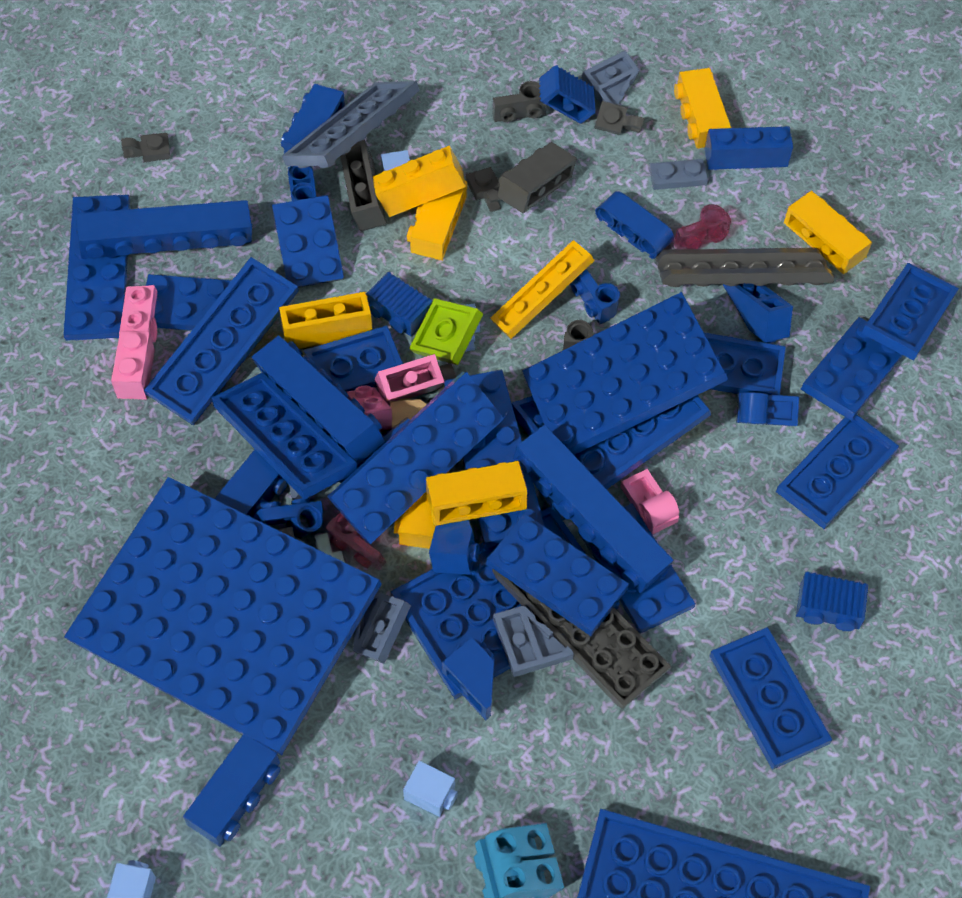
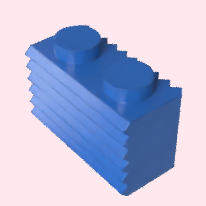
[539,65,595,124]
[366,272,432,337]
[796,572,868,631]

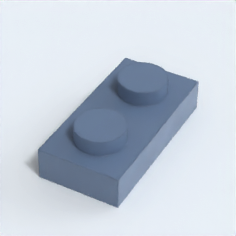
[649,159,708,190]

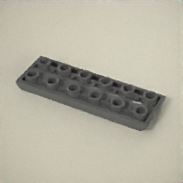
[655,248,834,287]
[492,569,671,709]

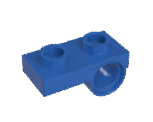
[570,269,620,325]
[736,392,799,427]
[253,498,323,538]

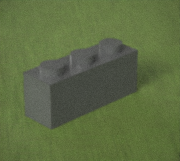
[340,139,387,232]
[497,142,577,214]

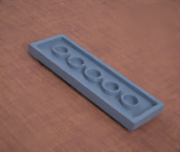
[282,81,420,168]

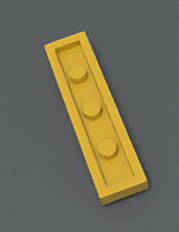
[490,240,595,339]

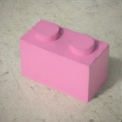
[111,331,155,400]
[375,354,444,405]

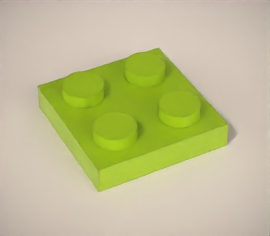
[409,298,483,365]

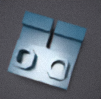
[474,823,564,898]

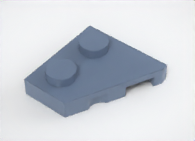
[581,51,640,105]
[353,592,411,664]
[493,605,574,677]

